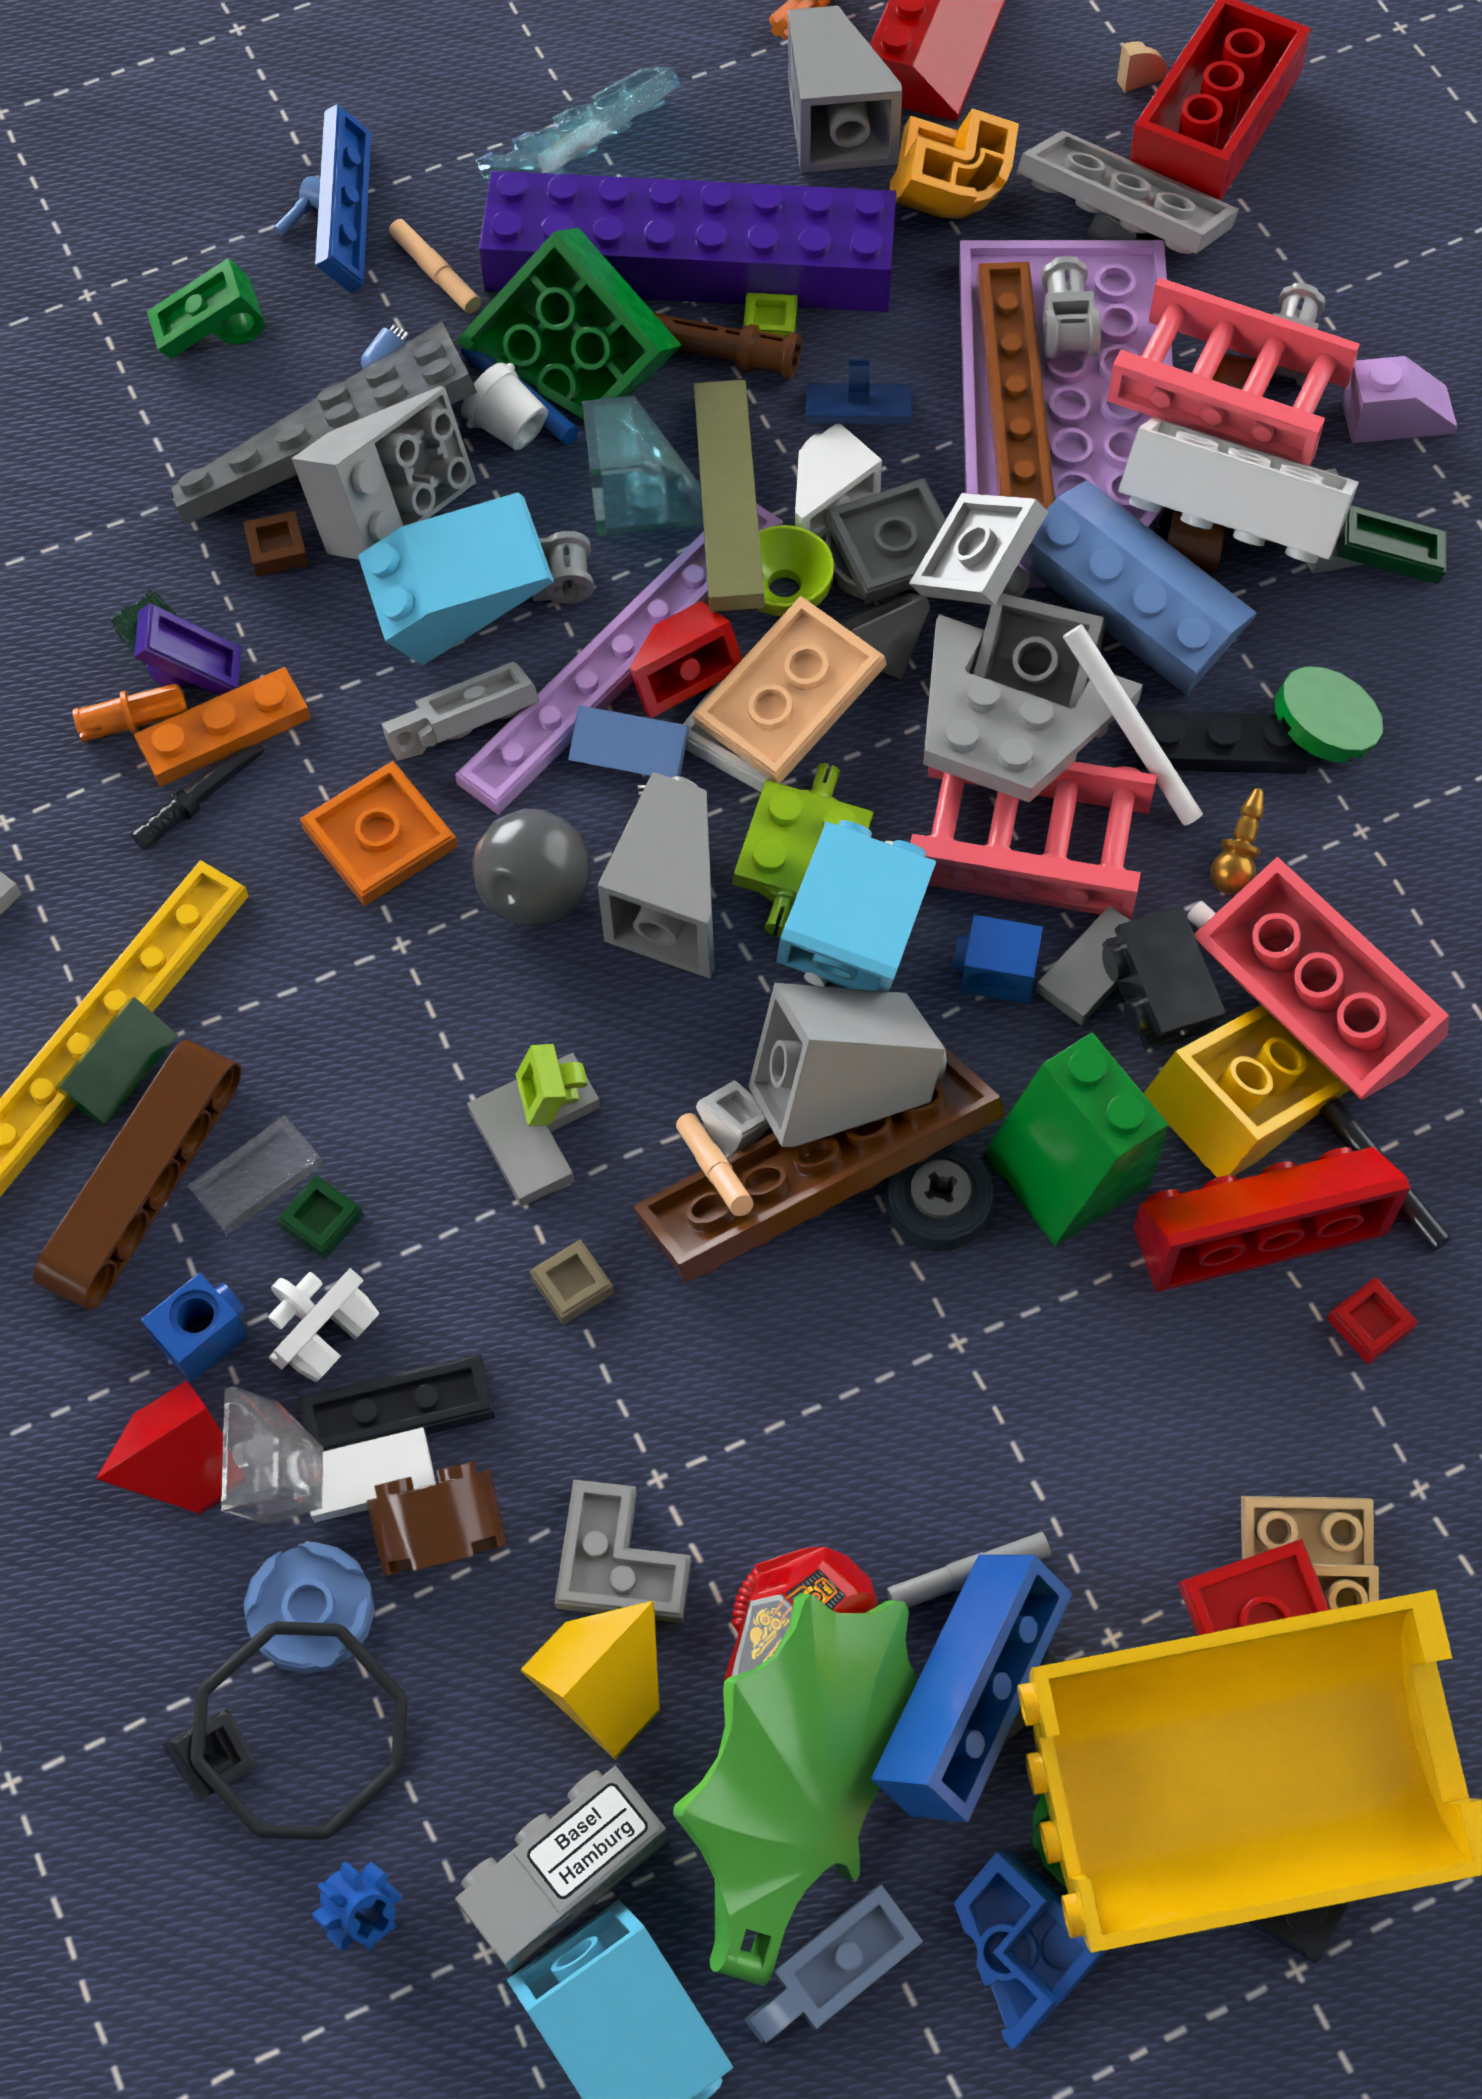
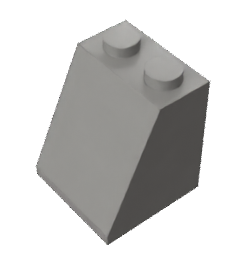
[788,6,902,173]
[597,772,715,978]
[748,983,947,1147]

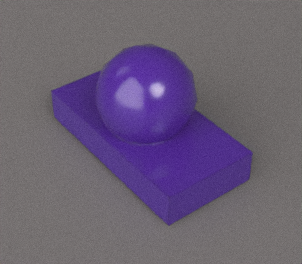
[134,603,242,696]

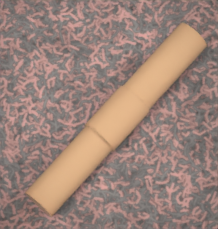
[389,219,481,314]
[676,1113,753,1216]

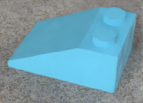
[358,493,554,665]

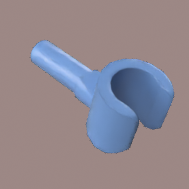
[274,176,320,236]

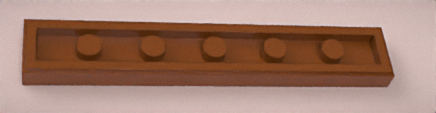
[977,262,1055,510]

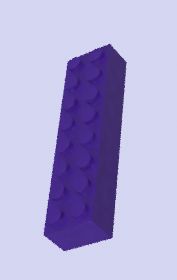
[479,171,896,312]

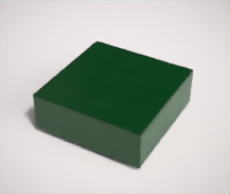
[276,1175,364,1260]

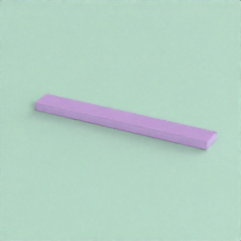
[455,503,783,815]

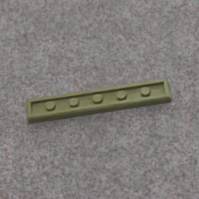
[694,380,765,612]

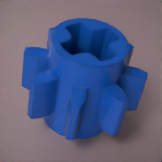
[312,1862,402,1951]

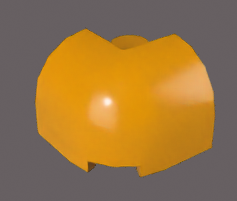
[890,108,1019,220]

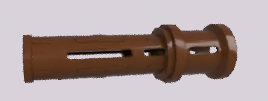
[653,312,802,380]

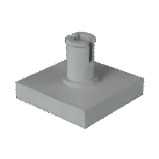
[909,493,1048,605]

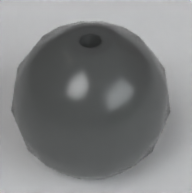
[472,808,592,928]

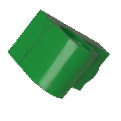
[147,258,265,359]

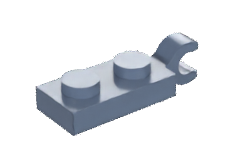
[744,1885,923,2043]

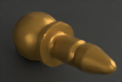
[1210,788,1264,895]

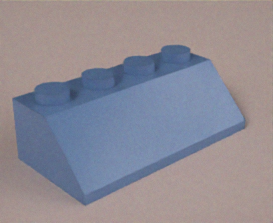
[1019,480,1257,696]

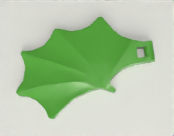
[673,1593,918,1986]

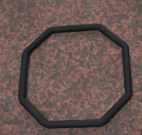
[190,1621,408,1840]

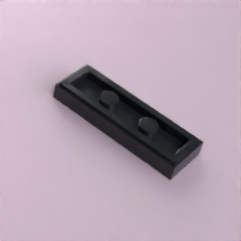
[298,1354,495,1455]

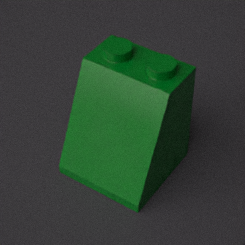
[984,1032,1169,1247]

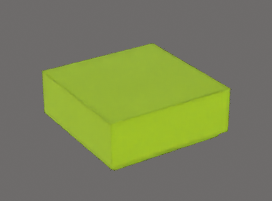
[743,293,798,336]

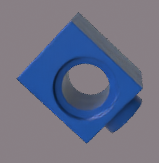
[953,915,1043,1004]
[141,1272,248,1384]

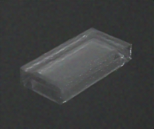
[188,1115,323,1236]

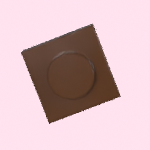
[243,510,309,577]

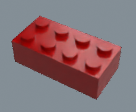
[1129,0,1311,201]

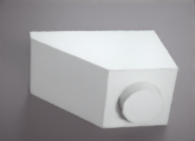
[795,423,882,537]

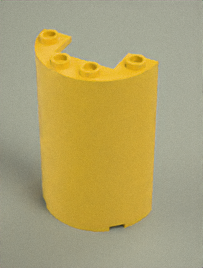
[1018,1589,1482,1953]

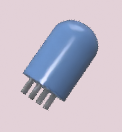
[361,324,409,369]

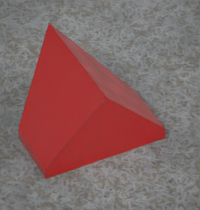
[96,1380,252,1516]

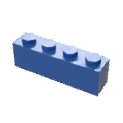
[871,1554,1072,1823]

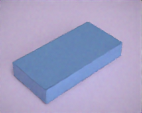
[568,705,690,778]

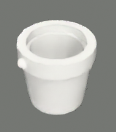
[461,363,548,450]

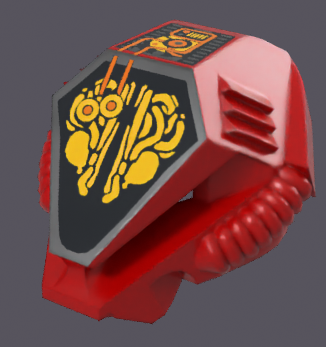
[723,1547,878,1683]

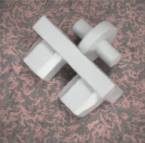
[268,1268,380,1383]

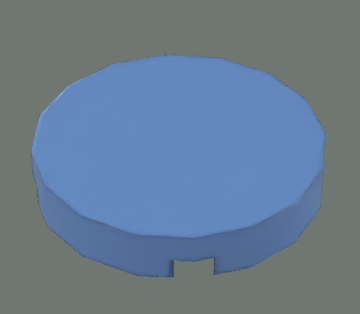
[244,1542,375,1674]

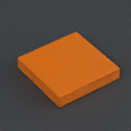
[300,761,458,907]

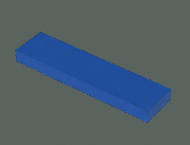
[315,104,371,293]

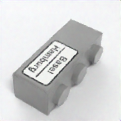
[455,1765,669,1974]

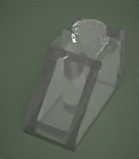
[221,1387,323,1524]

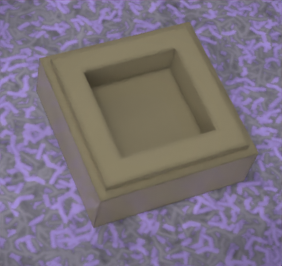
[529,1239,615,1326]

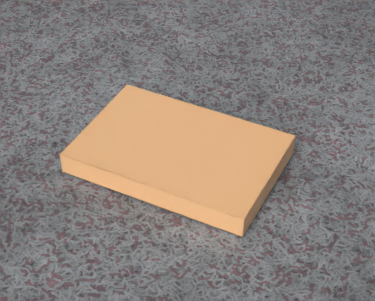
[692,596,887,783]

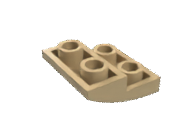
[1241,1496,1379,1610]

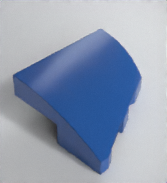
[954,1849,1108,2050]

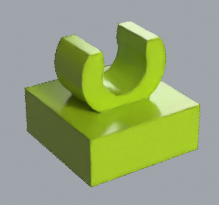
[516,1044,588,1127]

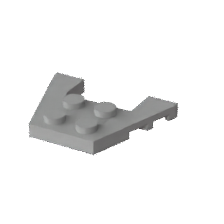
[923,614,1143,802]

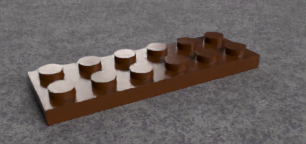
[633,1045,1006,1283]

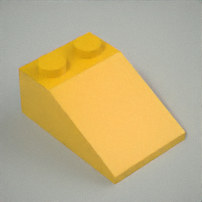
[1143,1005,1350,1178]

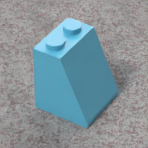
[776,820,936,992]
[507,1900,734,2099]

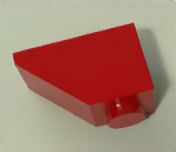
[630,601,742,718]

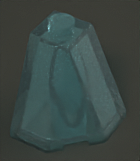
[582,396,702,536]

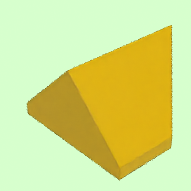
[521,1600,660,1760]

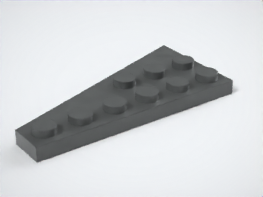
[171,321,477,525]

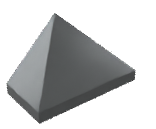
[840,592,930,680]

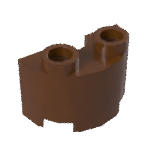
[366,1461,507,1576]

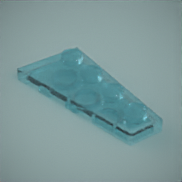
[476,66,681,178]

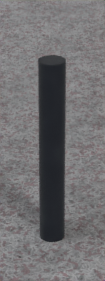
[1319,1097,1451,1252]

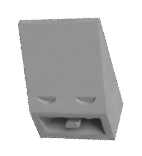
[291,386,477,560]

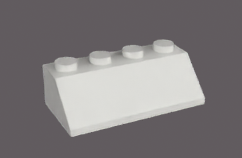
[1118,417,1359,563]

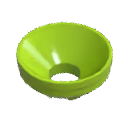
[758,525,834,616]

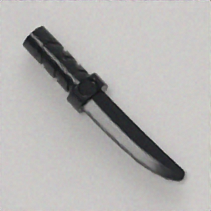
[131,744,264,851]

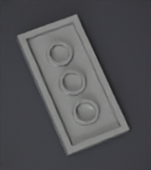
[1016,130,1239,254]

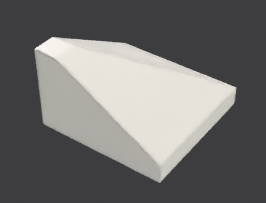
[696,1080,770,1157]

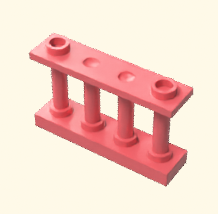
[1107,278,1360,466]
[910,761,1157,920]

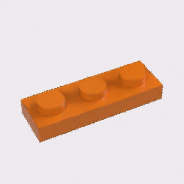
[134,667,311,787]

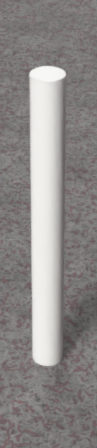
[1063,624,1203,826]

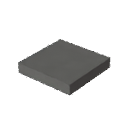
[825,478,946,604]

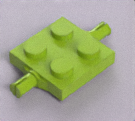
[732,763,874,937]

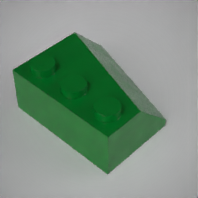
[455,228,682,424]

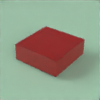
[1327,1277,1418,1365]

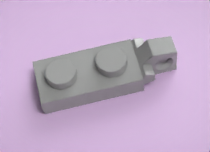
[382,662,539,761]

